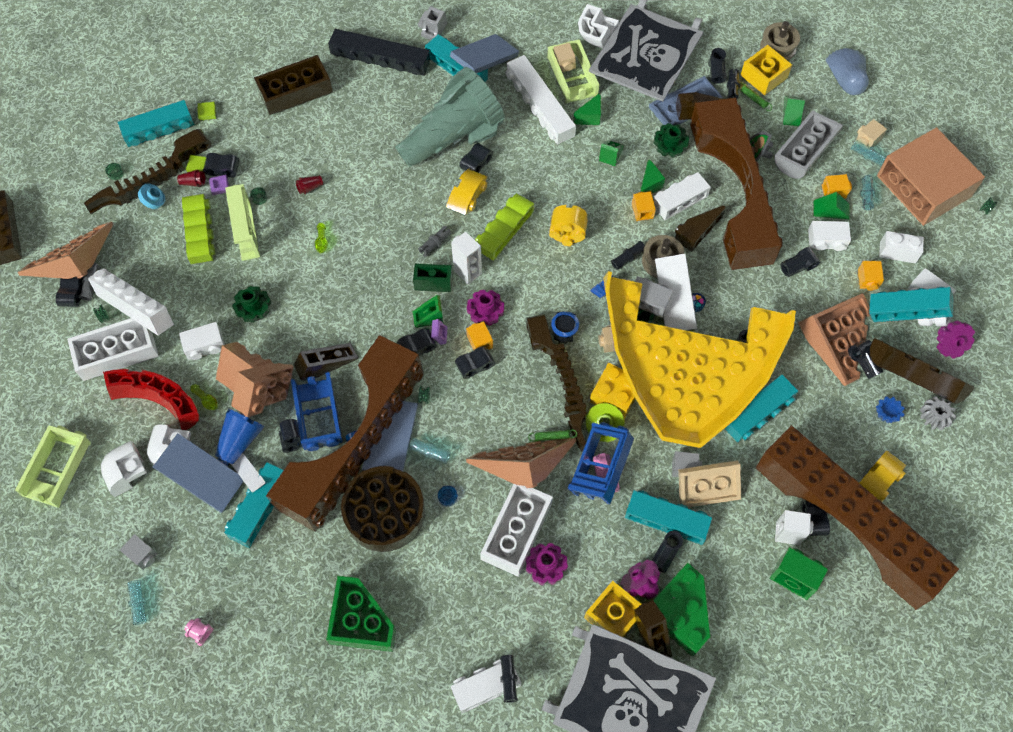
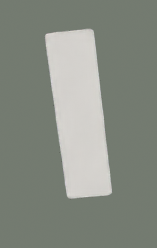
[231,453,265,492]

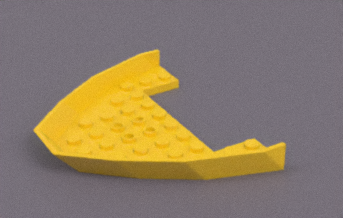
[603,271,796,448]

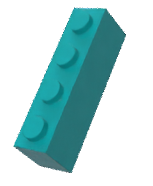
[425,34,488,82]
[118,100,194,147]
[869,286,954,322]
[724,375,798,442]
[224,462,284,549]
[624,490,712,545]

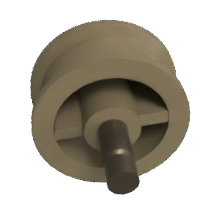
[760,21,800,61]
[642,235,685,278]

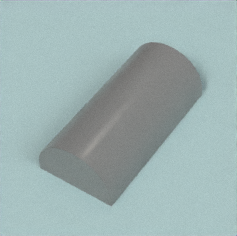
[775,111,843,179]

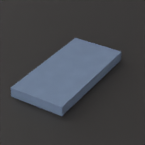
[450,34,519,73]
[649,76,724,126]
[362,401,418,471]
[153,433,243,513]

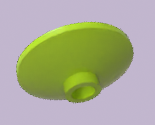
[586,403,625,442]

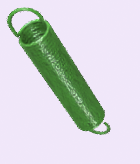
[739,83,772,111]
[528,430,577,441]

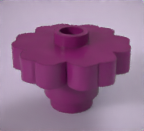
[467,290,504,326]
[936,320,975,359]
[526,543,568,586]
[620,560,660,599]

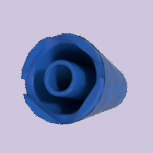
[215,409,264,466]

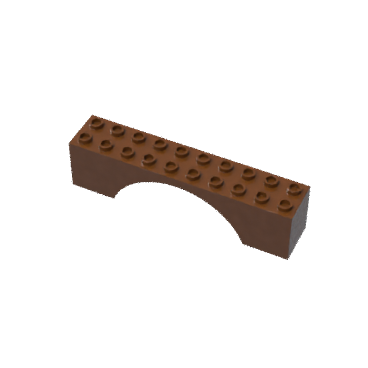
[690,98,783,270]
[266,335,424,532]
[755,425,959,610]

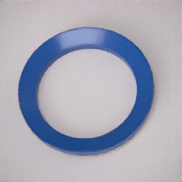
[551,312,579,337]

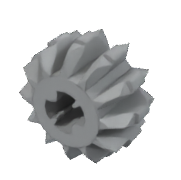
[920,396,956,431]

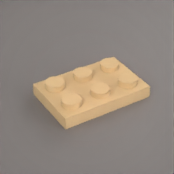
[678,460,741,507]

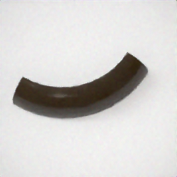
[870,338,974,404]

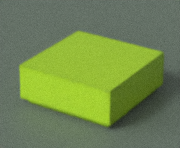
[197,102,216,121]
[186,155,206,174]

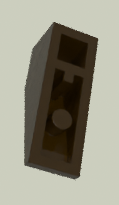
[675,92,722,121]
[675,206,726,252]
[294,343,358,380]
[634,600,672,658]

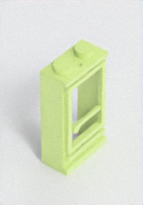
[547,39,599,103]
[225,184,260,261]
[15,425,91,508]

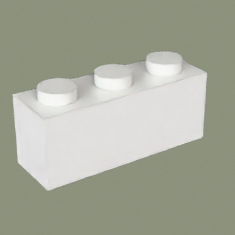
[654,172,711,220]
[451,232,482,285]
[451,659,521,714]

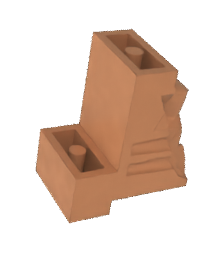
[216,342,294,418]

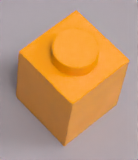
[822,174,852,199]
[632,192,656,221]
[858,261,884,291]
[466,322,493,350]

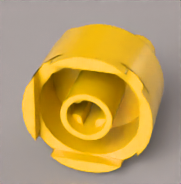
[549,205,588,246]

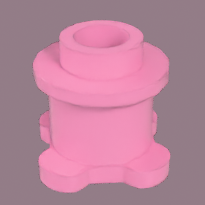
[185,618,214,646]

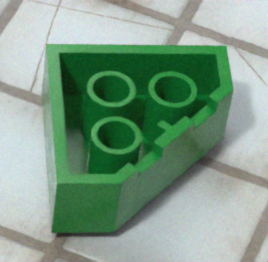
[654,562,710,657]
[326,576,396,652]

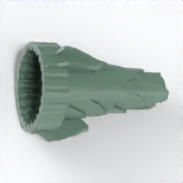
[395,67,505,167]

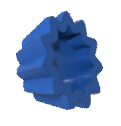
[590,276,613,298]
[876,396,905,423]

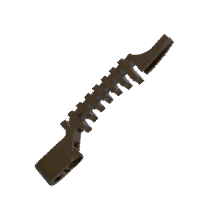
[84,129,211,214]
[525,314,587,452]

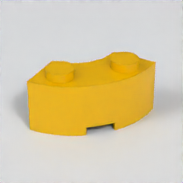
[446,169,487,215]
[859,450,906,502]

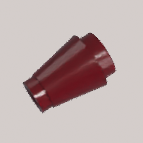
[177,169,206,187]
[295,175,323,194]

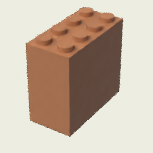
[877,127,985,226]

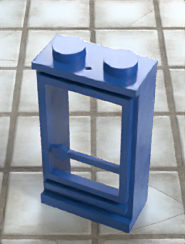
[291,372,343,451]
[568,422,634,504]

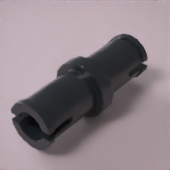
[727,69,740,99]
[611,241,645,270]
[500,655,518,703]

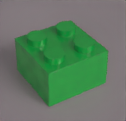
[769,547,828,600]

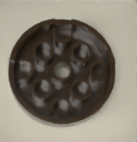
[341,466,425,552]

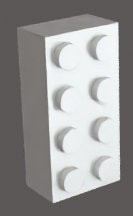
[68,318,159,381]
[480,484,553,577]

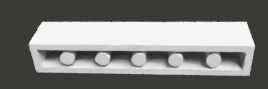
[506,55,576,145]
[88,268,174,335]

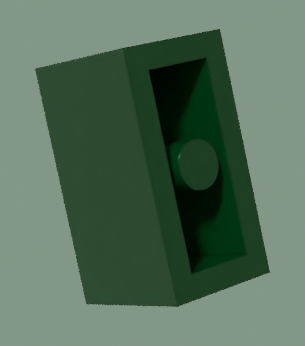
[413,263,453,292]

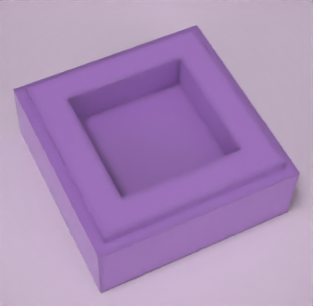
[209,175,229,195]
[431,319,448,345]

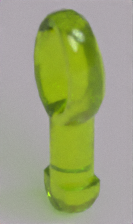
[315,223,328,253]
[190,384,218,411]

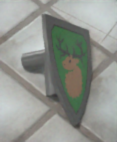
[750,131,773,161]

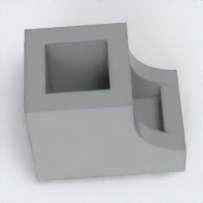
[418,6,447,40]

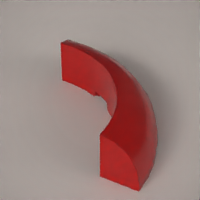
[103,369,199,430]

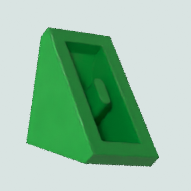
[573,94,601,125]
[783,96,805,127]
[599,140,625,166]
[640,160,665,194]
[813,192,850,220]
[412,295,444,328]

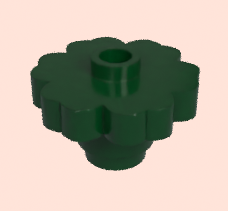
[653,123,689,158]
[232,286,271,323]

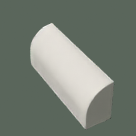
[655,254,697,331]

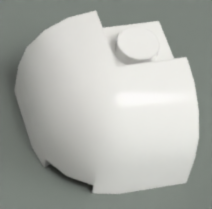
[578,4,619,48]
[147,425,191,465]
[101,441,147,497]

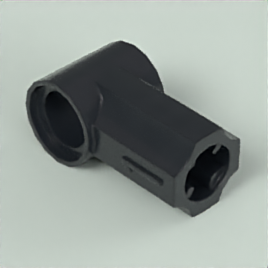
[708,48,726,84]
[780,247,820,277]
[848,339,883,379]
[651,531,683,574]

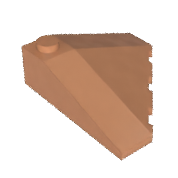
[17,221,113,279]
[798,293,870,386]
[466,437,576,488]

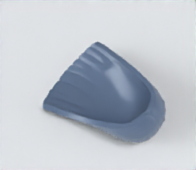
[826,48,869,95]

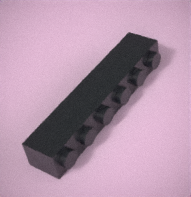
[328,28,430,76]

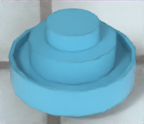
[138,184,165,209]

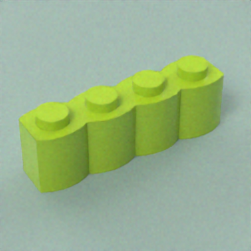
[475,193,534,261]
[182,194,215,264]

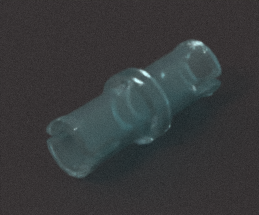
[850,140,887,167]
[860,175,875,210]
[410,438,451,464]
[127,580,147,625]

